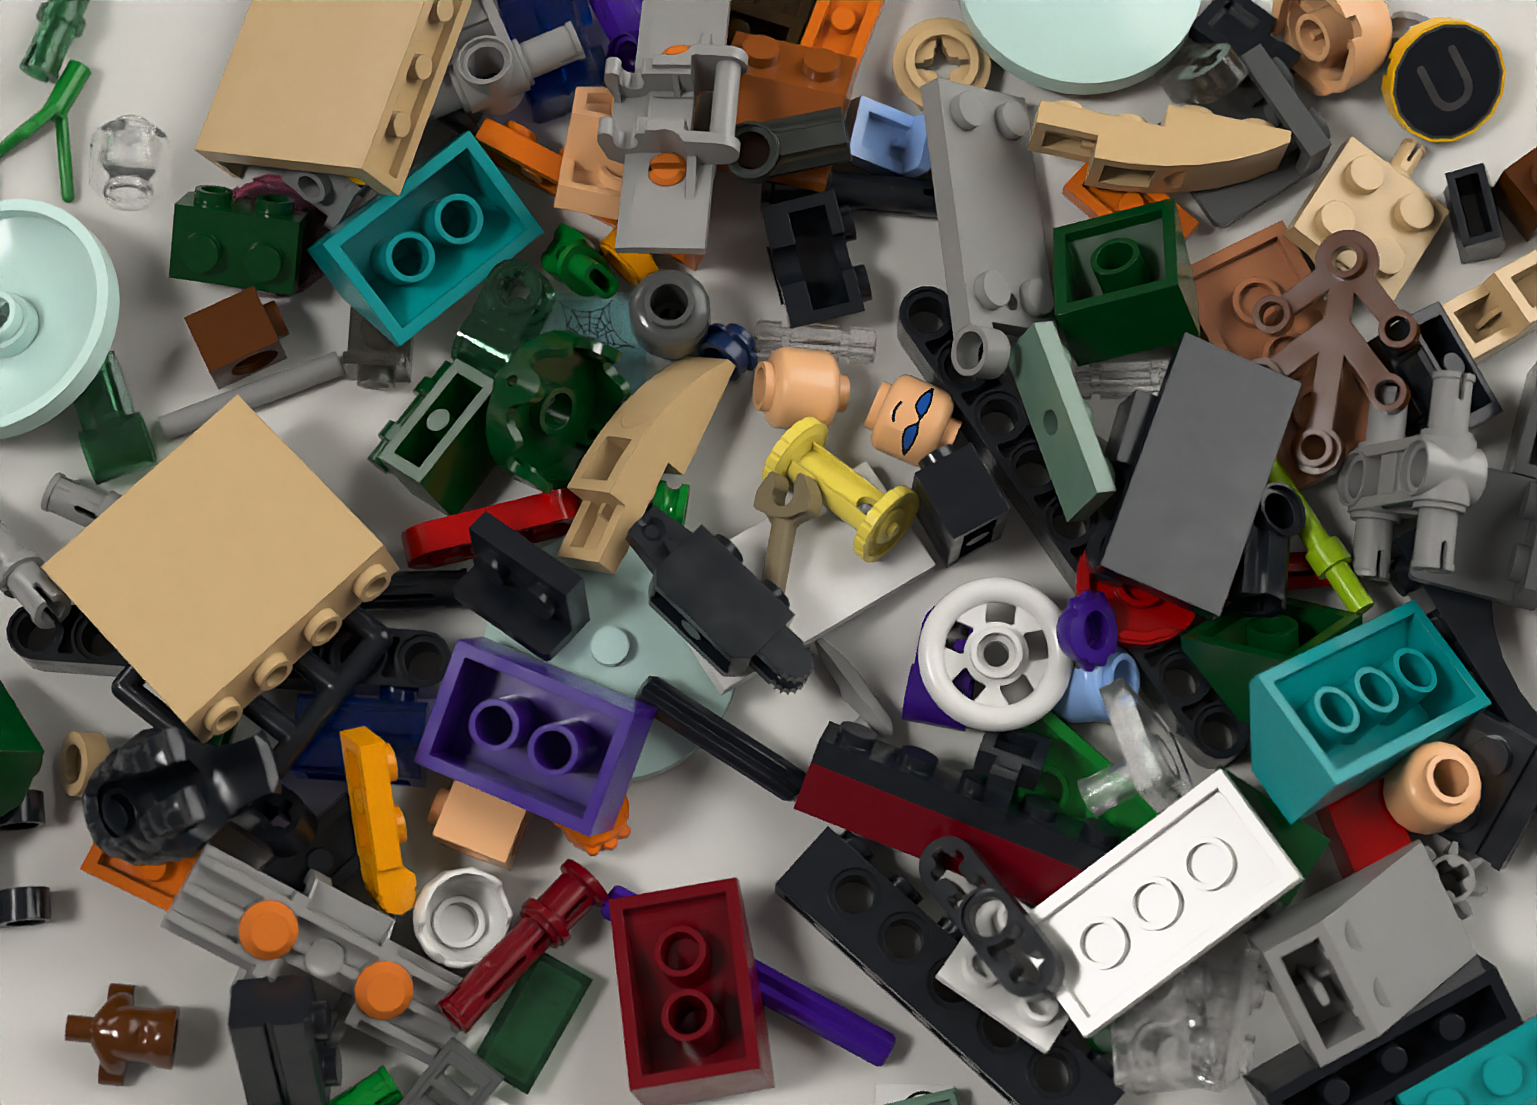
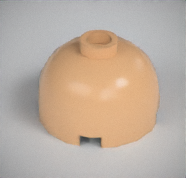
[1272,0,1393,96]

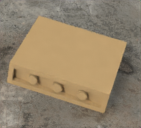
[194,0,472,196]
[41,394,400,744]

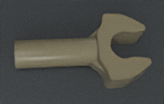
[753,471,823,593]

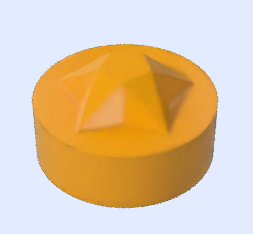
[599,227,659,287]

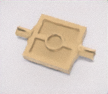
[1283,136,1449,311]

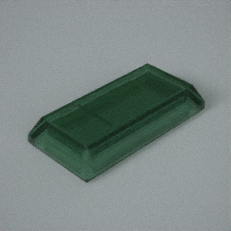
[476,952,593,1095]

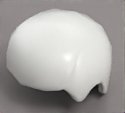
[412,867,513,969]

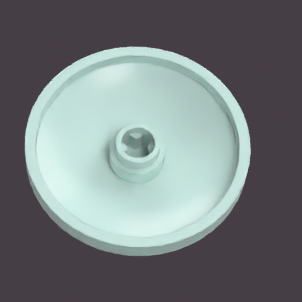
[958,0,1201,95]
[0,199,120,440]
[484,537,736,782]

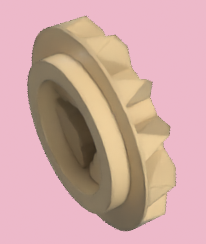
[892,18,991,112]

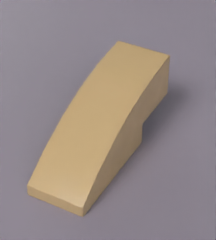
[1442,249,1537,365]

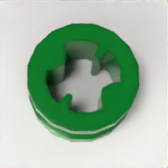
[652,480,690,527]

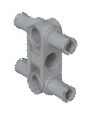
[427,0,586,122]
[1338,370,1488,582]

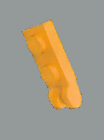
[339,726,418,916]

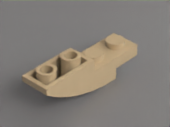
[1027,100,1292,193]
[556,356,736,575]

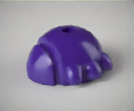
[1056,590,1118,672]

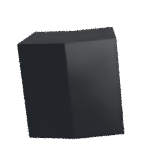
[1443,162,1507,264]

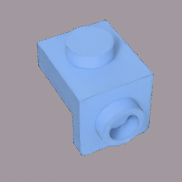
[845,95,931,178]

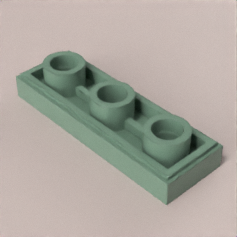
[1008,321,1116,523]

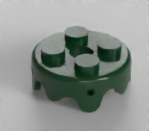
[486,330,631,495]

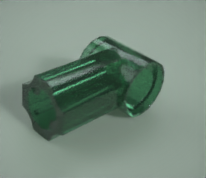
[73,350,158,485]

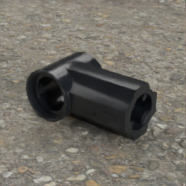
[1228,481,1306,618]

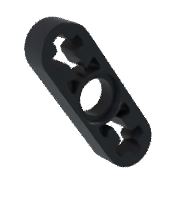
[919,836,1065,1002]

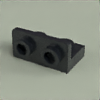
[453,511,590,661]

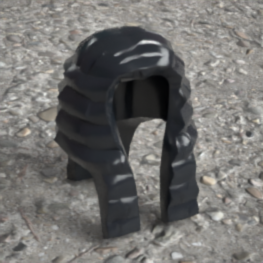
[82,726,282,865]

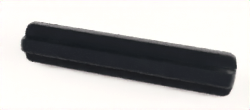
[634,676,806,802]

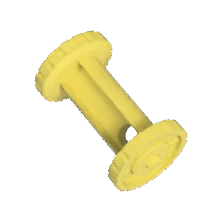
[762,417,920,563]

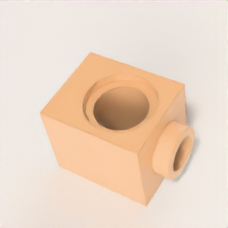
[428,780,533,871]

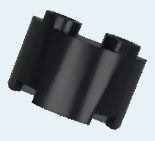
[761,189,872,329]

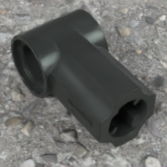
[726,106,852,184]

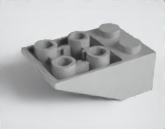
[1244,839,1477,1067]

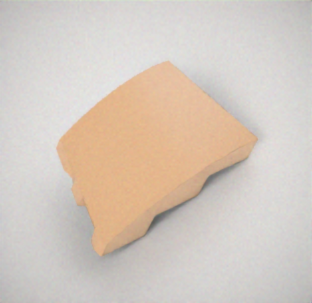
[554,87,701,220]

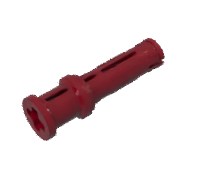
[436,859,609,1034]

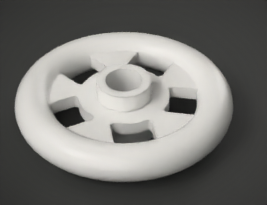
[918,577,1074,732]

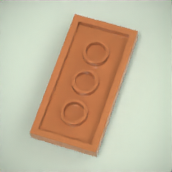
[1191,220,1370,492]

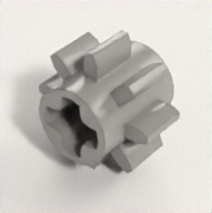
[1424,841,1488,920]

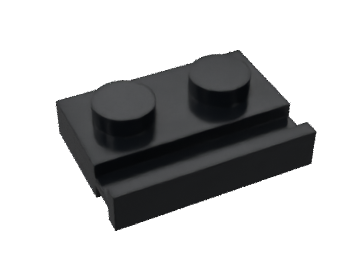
[1436,709,1537,871]

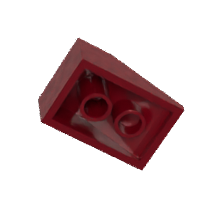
[608,877,775,1105]

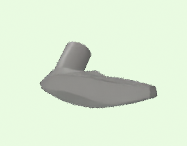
[815,638,893,737]

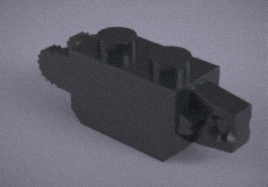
[626,506,815,695]

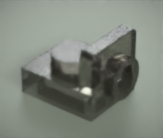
[342,306,414,390]

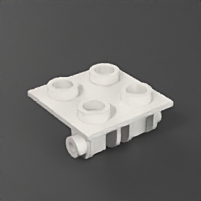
[935,897,1070,1054]

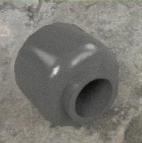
[629,269,711,359]

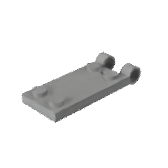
[920,78,1076,380]

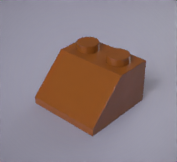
[708,31,857,192]

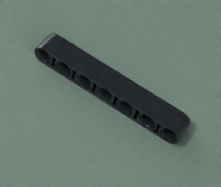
[6,605,452,699]

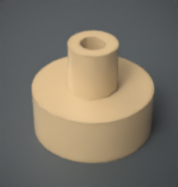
[59,731,111,796]

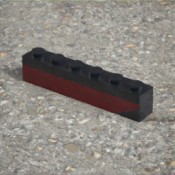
[793,721,1127,906]

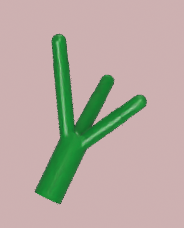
[0,60,91,203]

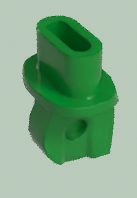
[541,223,619,299]

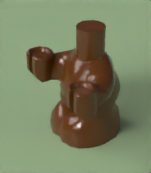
[65,983,180,1086]

